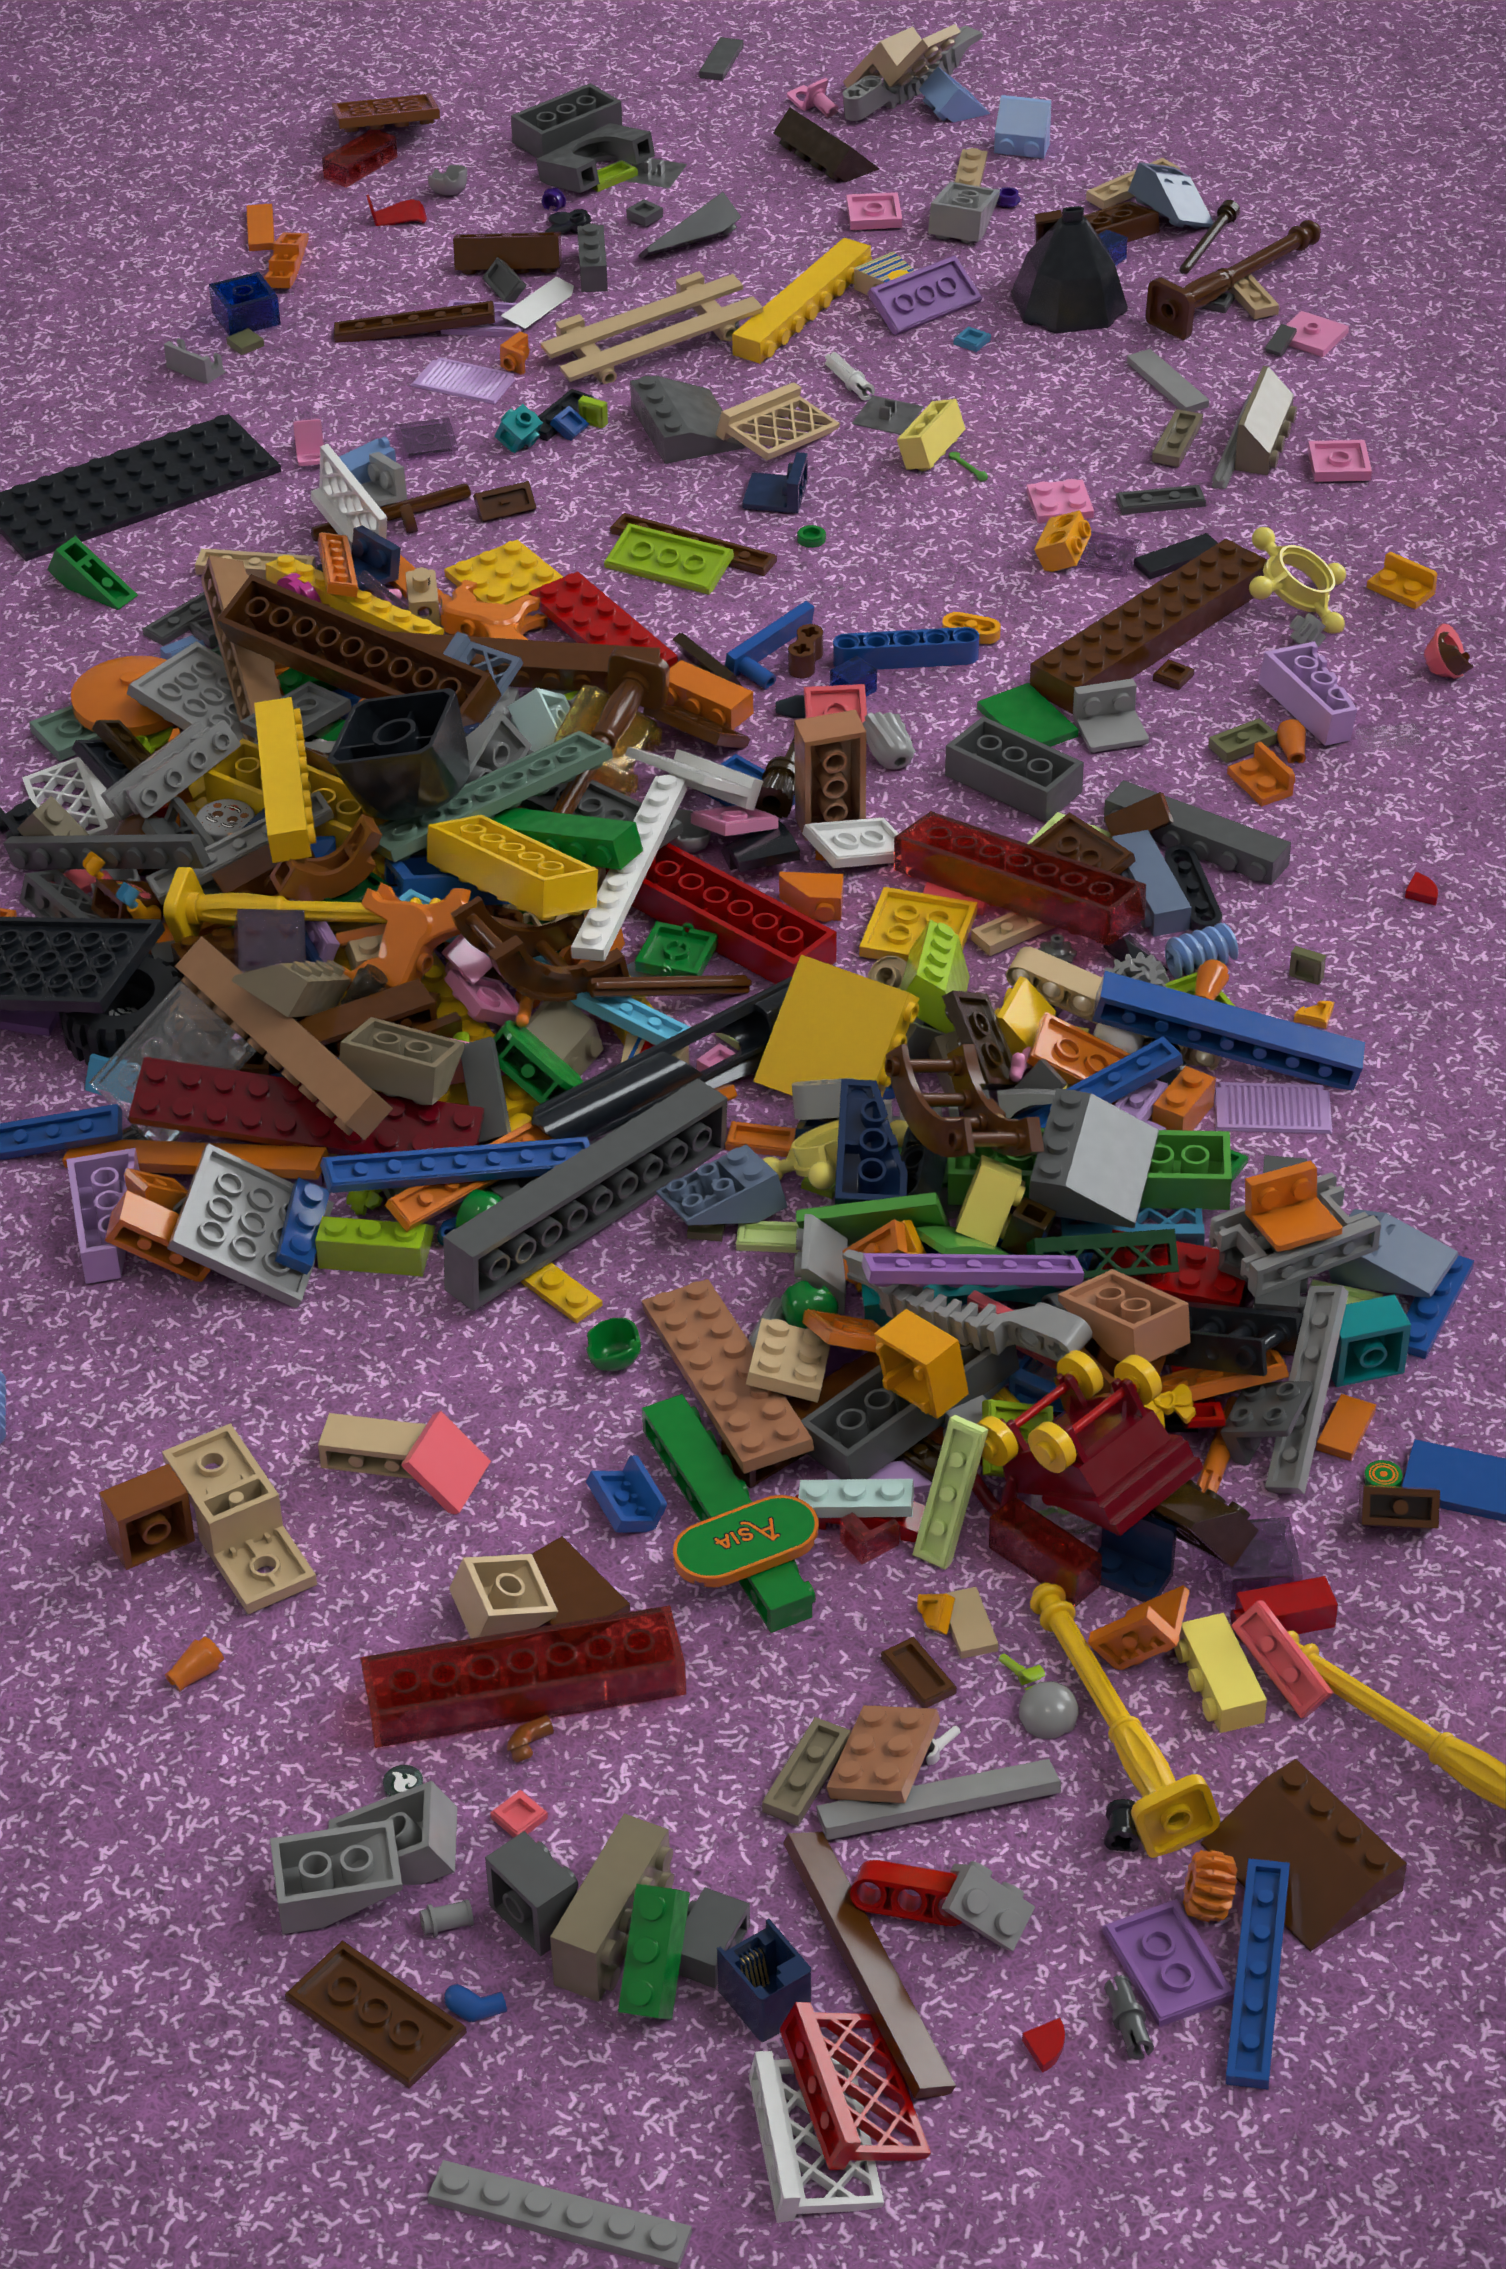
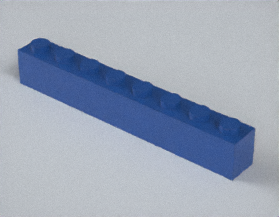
[1092,971,1365,1090]

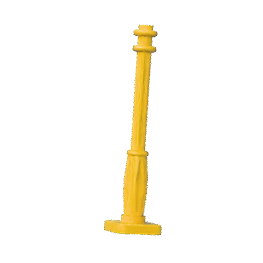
[163,867,441,943]
[1030,1583,1220,1858]
[1287,1631,1506,1810]

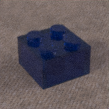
[209,272,281,336]

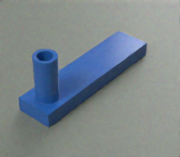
[725,601,815,690]

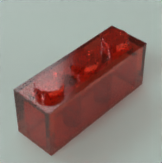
[322,130,398,188]
[989,1496,1102,1607]

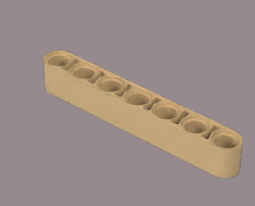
[1006,946,1222,1070]

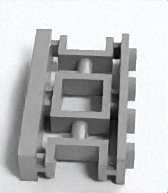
[101,720,241,821]
[1209,1172,1381,1298]

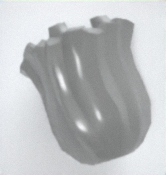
[862,712,916,770]

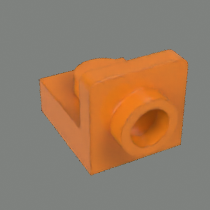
[500,331,530,375]

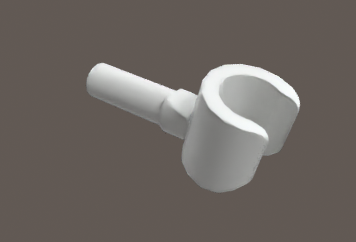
[926,1726,961,1765]

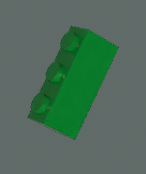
[618,1884,690,2020]

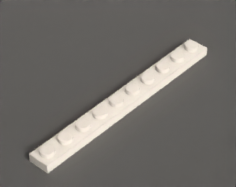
[571,775,687,961]

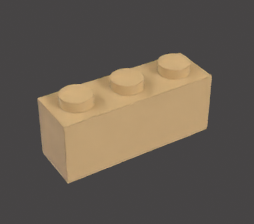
[318,1413,426,1479]

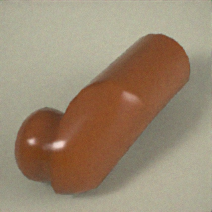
[506,1715,554,1763]

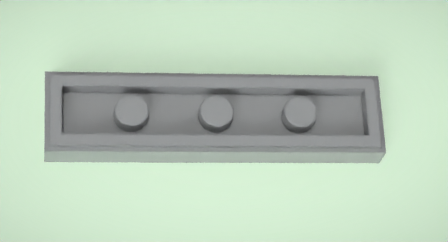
[1127,349,1209,412]

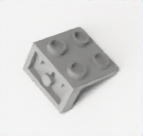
[361,452,407,507]
[1073,679,1149,753]

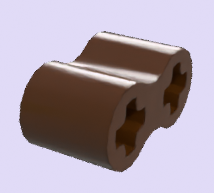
[788,624,823,679]

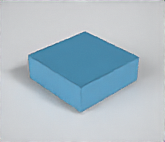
[954,326,991,352]

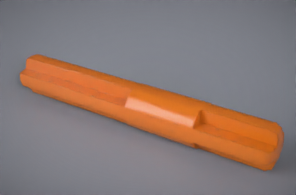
[1196,1396,1237,1493]

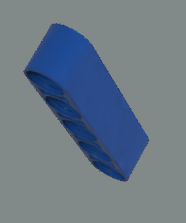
[833,627,979,671]

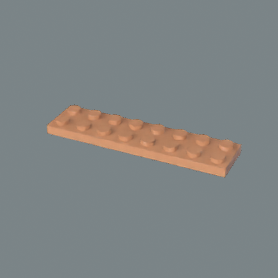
[642,1279,814,1474]

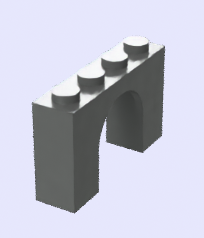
[536,123,655,193]

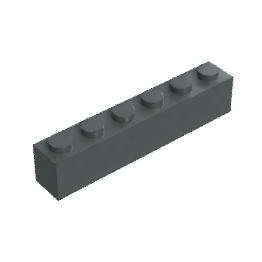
[1104,780,1291,885]

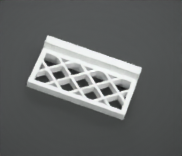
[310,444,387,551]
[625,747,763,811]
[22,757,120,835]
[749,2051,884,2223]

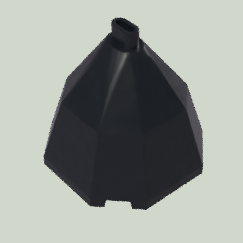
[1011,206,1128,334]

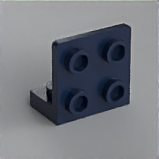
[742,452,808,513]
[317,525,401,591]
[1084,1515,1177,1602]

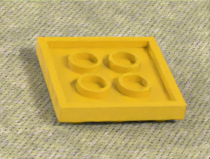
[444,539,563,605]
[859,887,978,962]

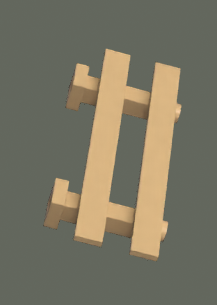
[541,271,763,384]

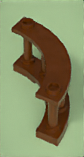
[450,896,630,1002]
[885,1044,1044,1158]

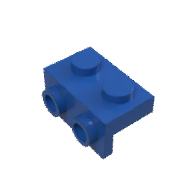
[586,1455,667,1533]

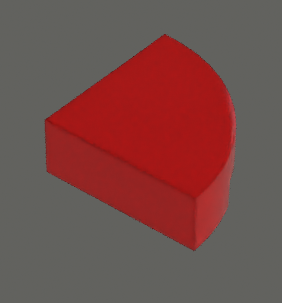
[1405,872,1438,906]
[1022,2018,1065,2073]

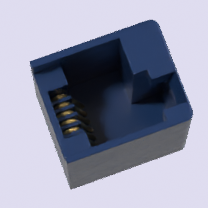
[717,1919,811,2042]

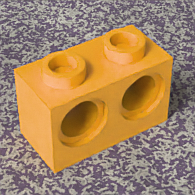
[1034,510,1091,572]

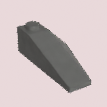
[638,192,741,259]

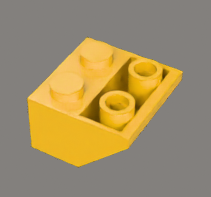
[995,976,1056,1056]

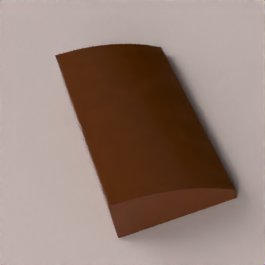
[1084,201,1160,249]

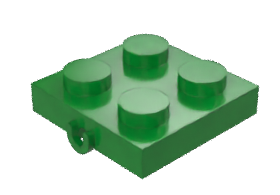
[635,921,718,976]

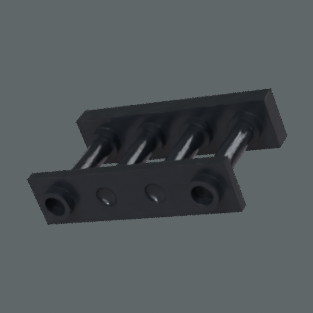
[1164,1301,1303,1376]

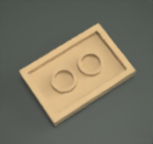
[746,1318,830,1403]

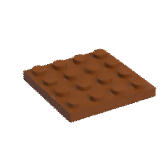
[332,93,440,132]

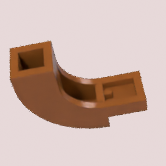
[269,814,382,901]

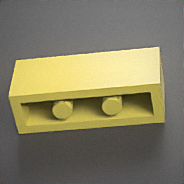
[897,399,966,471]
[1174,1613,1267,1733]

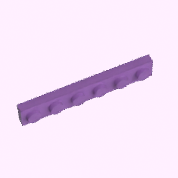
[862,1253,1085,1289]

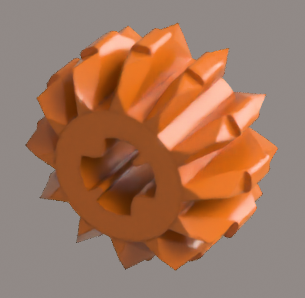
[1183,1850,1237,1922]

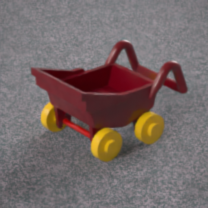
[972,1350,1204,1536]

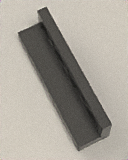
[142,797,221,895]
[19,869,101,918]

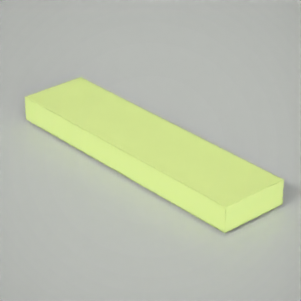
[912,1415,989,1570]

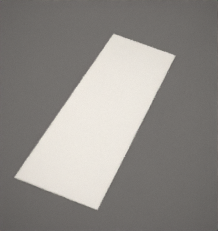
[501,276,574,329]

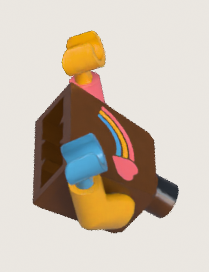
[82,851,164,921]

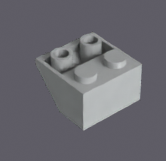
[794,1214,848,1314]

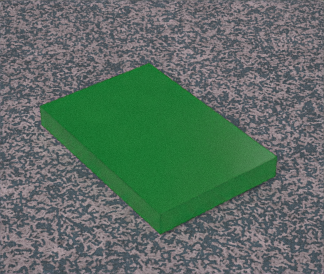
[977,683,1079,747]

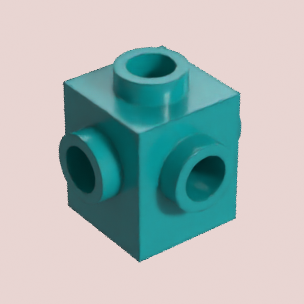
[494,404,543,453]

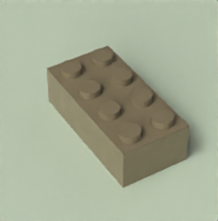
[550,1813,674,2002]

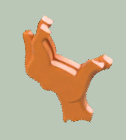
[440,580,548,640]
[342,883,471,1001]

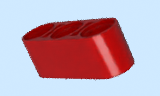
[850,1860,963,1926]

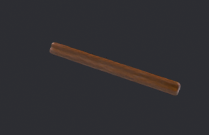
[311,483,471,542]
[586,975,752,998]

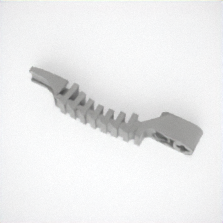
[843,25,983,121]
[792,1078,1056,1124]
[842,1249,1093,1362]

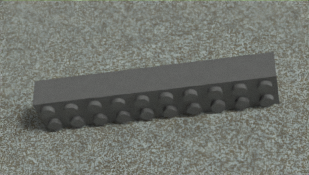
[443,1079,728,1311]

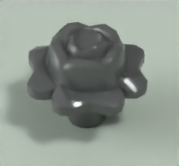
[1038,934,1077,964]

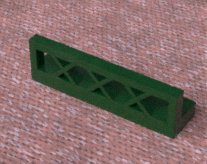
[1026,1229,1179,1279]

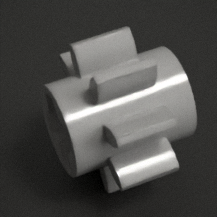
[1289,613,1326,647]

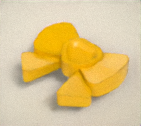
[1144,1384,1196,1428]

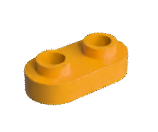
[942,612,1001,644]

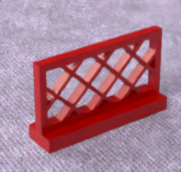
[779,2002,931,2170]

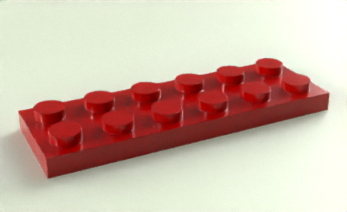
[529,571,678,669]

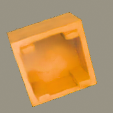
[874,1309,969,1419]

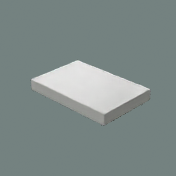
[802,817,915,868]

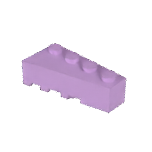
[1258,641,1357,746]
[66,1148,140,1284]

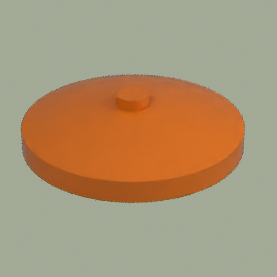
[71,656,174,737]

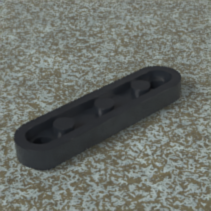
[1164,845,1222,931]

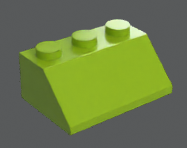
[315,1216,435,1277]

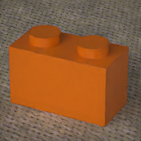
[1152,1066,1216,1131]

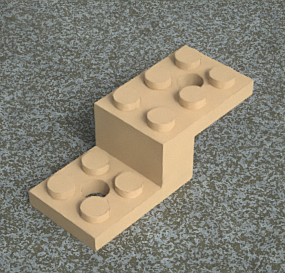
[843,24,961,88]
[162,1423,317,1614]

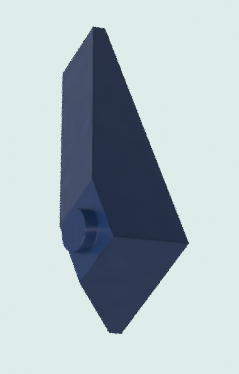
[834,1079,907,1205]

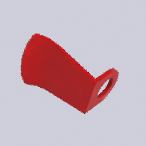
[366,194,427,226]

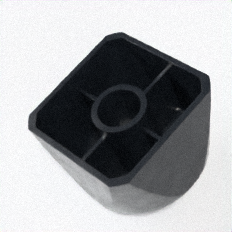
[327,688,470,820]

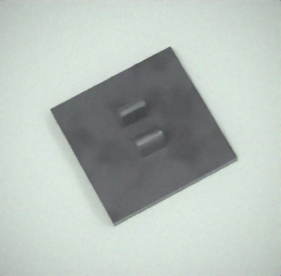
[626,157,687,189]
[852,395,924,435]

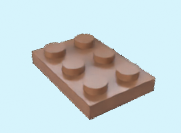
[826,1705,940,1803]

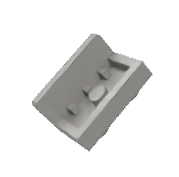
[941,1861,1035,1951]

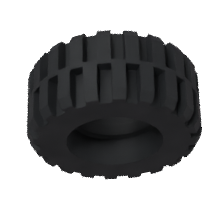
[59,953,185,1066]

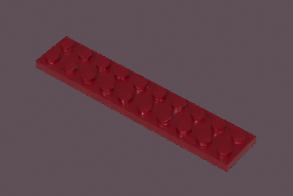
[128,1057,484,1156]

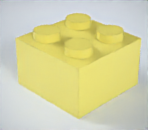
[955,1155,1026,1247]

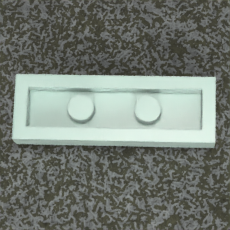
[798,1479,914,1518]

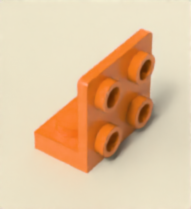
[1245,1160,1342,1252]
[1087,1585,1189,1670]

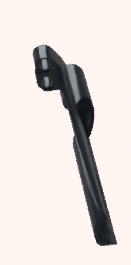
[531,977,792,1142]

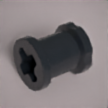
[1104,1799,1141,1852]

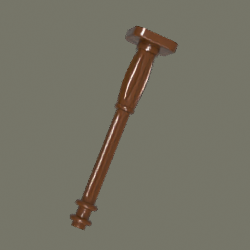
[1145,220,1321,341]
[552,647,670,814]

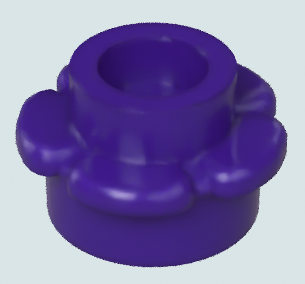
[997,187,1021,208]
[541,188,566,211]

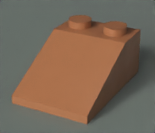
[1058,1269,1190,1362]

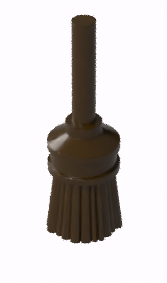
[755,737,795,819]

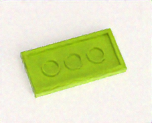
[604,523,734,595]

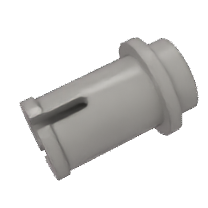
[419,1899,474,1937]

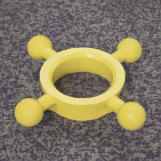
[1249,527,1346,634]
[762,1119,908,1189]

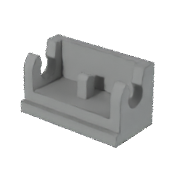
[164,338,225,384]

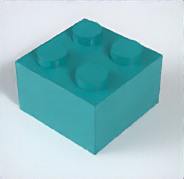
[1330,1294,1411,1387]

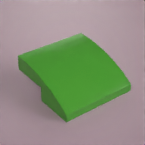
[915,1225,1010,1255]

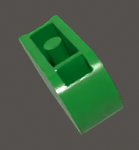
[493,1020,583,1104]

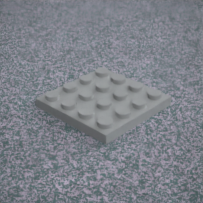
[127,641,283,741]
[167,1143,334,1308]

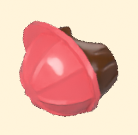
[1424,624,1473,679]

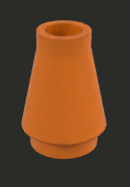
[1276,719,1306,763]
[1195,959,1229,1000]
[165,1636,224,1692]

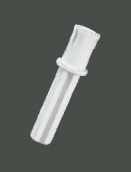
[825,352,875,400]

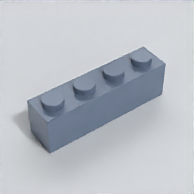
[1112,830,1191,937]

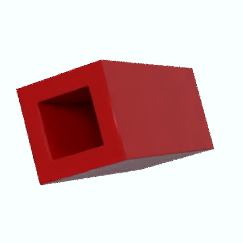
[1230,1576,1338,1634]

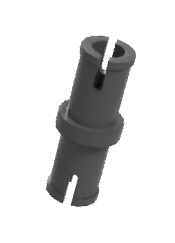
[1104,1975,1154,2059]

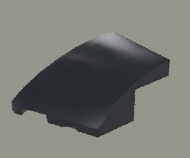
[721,820,800,872]

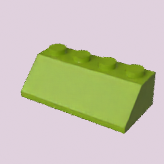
[900,919,970,1034]

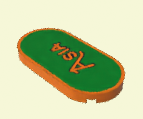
[673,1495,819,1588]

